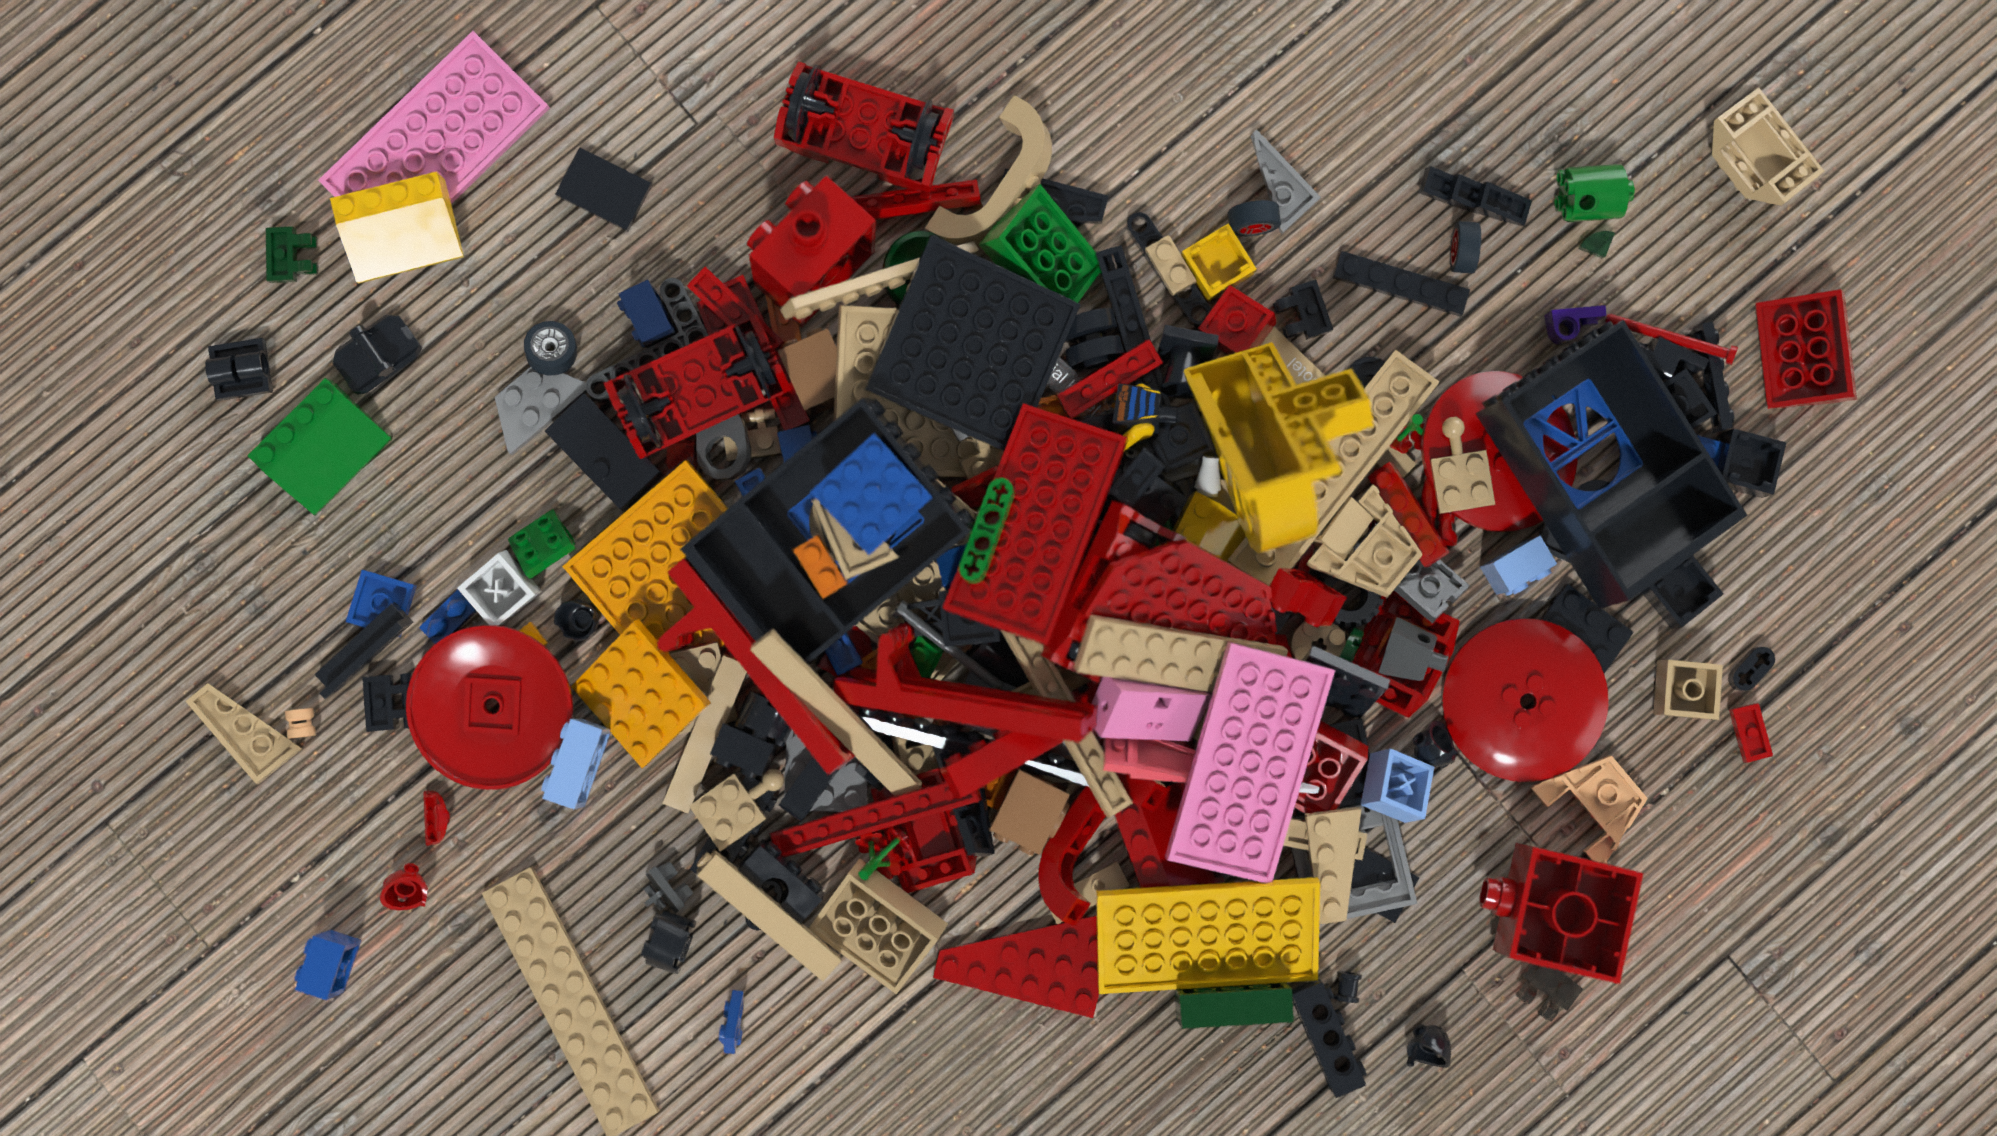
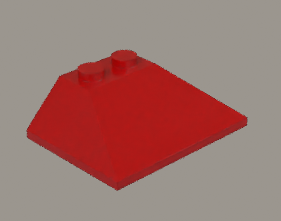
[1352,590,1460,718]
[870,768,977,893]

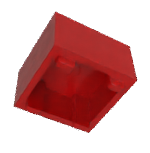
[1198,285,1277,355]

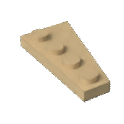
[185,683,303,785]
[1305,807,1362,924]

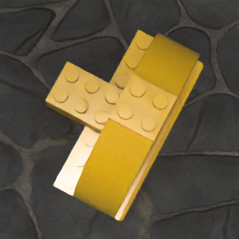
[1184,342,1374,553]

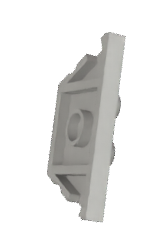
[495,367,587,455]

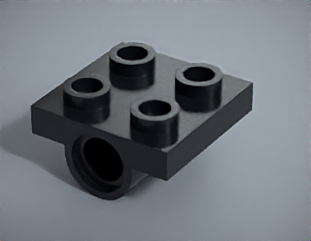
[205,338,273,401]

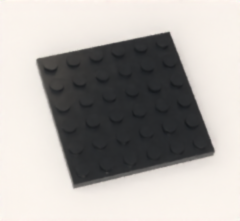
[864,235,1081,452]

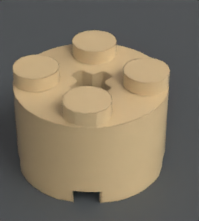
[1287,621,1346,660]

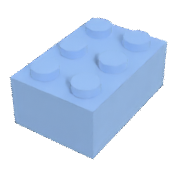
[541,719,611,809]

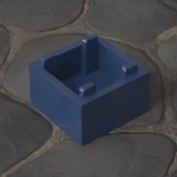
[617,279,677,348]

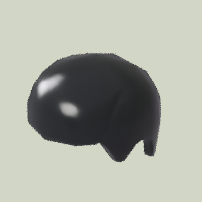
[554,599,598,641]

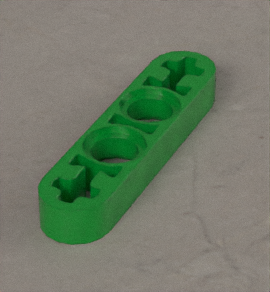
[959,478,1015,584]

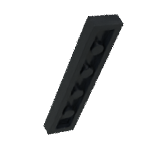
[1332,251,1470,317]

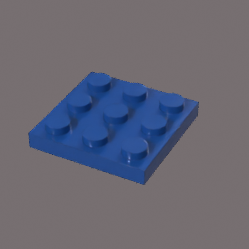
[810,434,932,556]

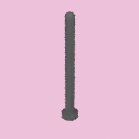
[891,599,1003,690]

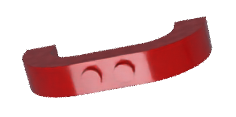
[1038,772,1170,926]

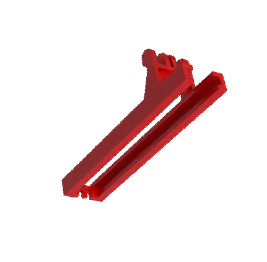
[657,558,856,775]
[834,621,1098,743]

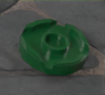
[1340,628,1365,663]

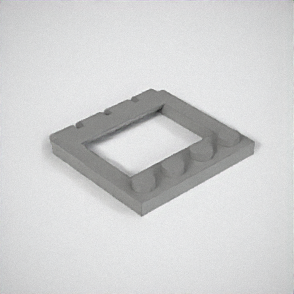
[1290,803,1417,925]

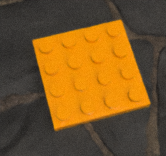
[571,619,711,769]

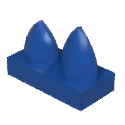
[419,589,477,644]

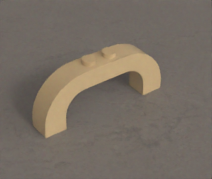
[925,96,1052,248]

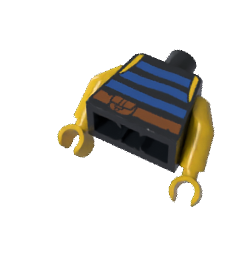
[1111,384,1178,459]

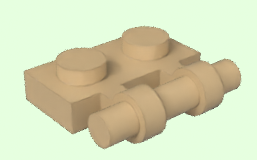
[724,407,782,462]

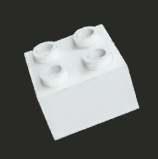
[457,550,542,626]

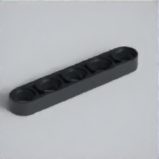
[1127,212,1211,327]

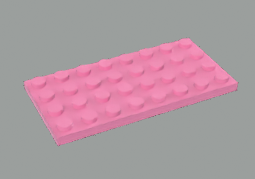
[318,31,550,204]
[1165,642,1335,883]

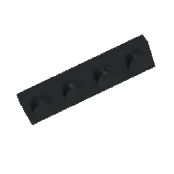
[1693,322,1734,433]

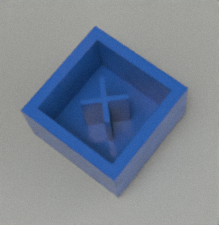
[294,930,362,1000]

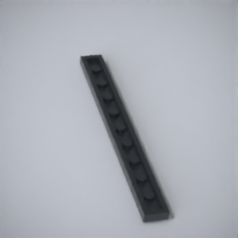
[846,704,1089,786]

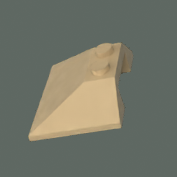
[1712,87,1824,206]

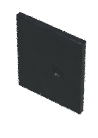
[1351,848,1419,923]

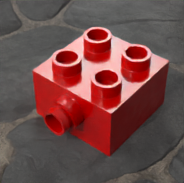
[746,176,876,328]
[1479,843,1644,984]

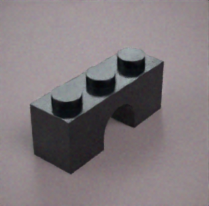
[738,839,824,924]

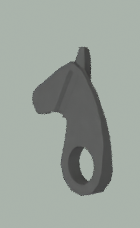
[649,414,751,480]

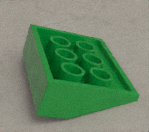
[979,184,1100,303]
[247,378,392,516]

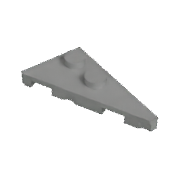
[1250,129,1321,234]

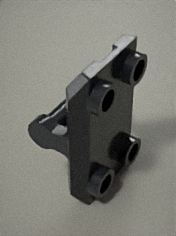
[333,315,423,395]

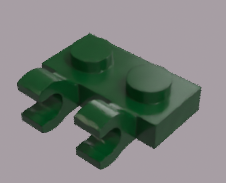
[266,226,318,283]

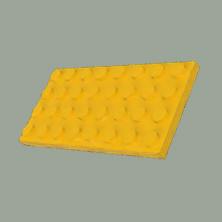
[1096,877,1320,994]

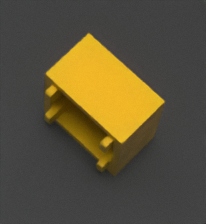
[1181,223,1257,303]

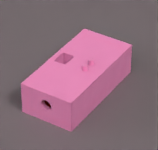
[1092,676,1212,741]

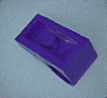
[1544,305,1607,345]

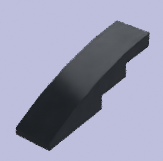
[1418,166,1532,226]

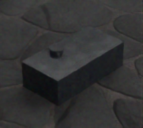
[545,394,664,512]

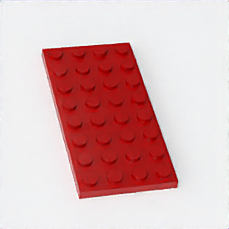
[943,403,1128,646]

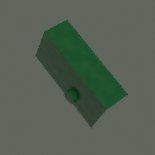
[1175,982,1294,1029]

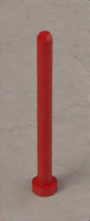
[1605,314,1738,365]

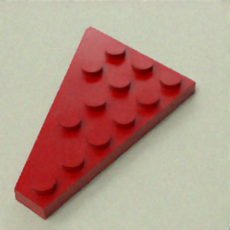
[933,915,1099,1018]

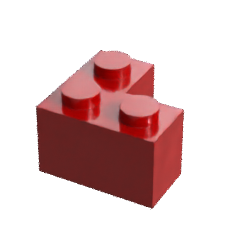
[1268,568,1347,628]

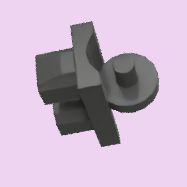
[644,862,693,913]

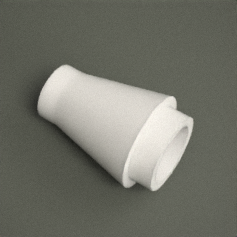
[1194,456,1221,497]

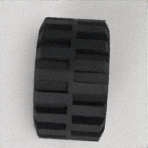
[1317,560,1384,629]

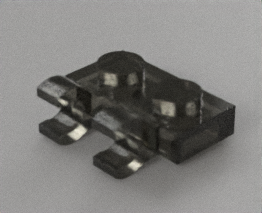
[1516,963,1583,1022]

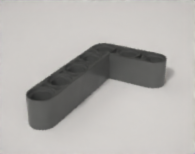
[586,278,709,402]

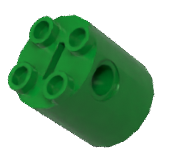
[1554,164,1635,222]

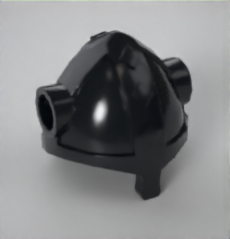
[1413,721,1458,768]
[1407,1024,1451,1068]

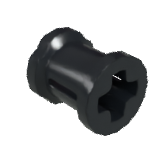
[1334,971,1362,1003]

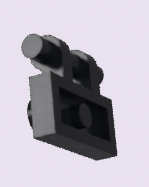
[362,673,412,732]

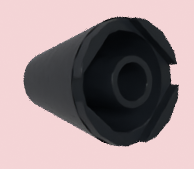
[966,630,1030,688]

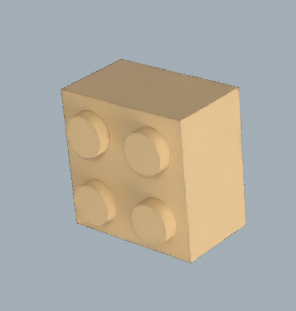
[1653,660,1723,720]

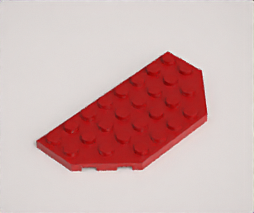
[1081,538,1278,645]

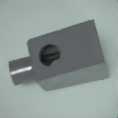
[1378,617,1449,681]

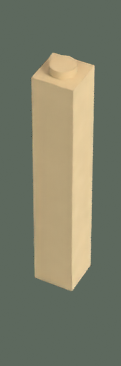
[696,850,841,982]

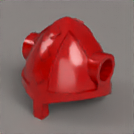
[380,863,428,911]

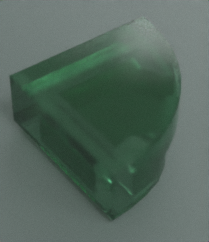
[1578,231,1615,259]

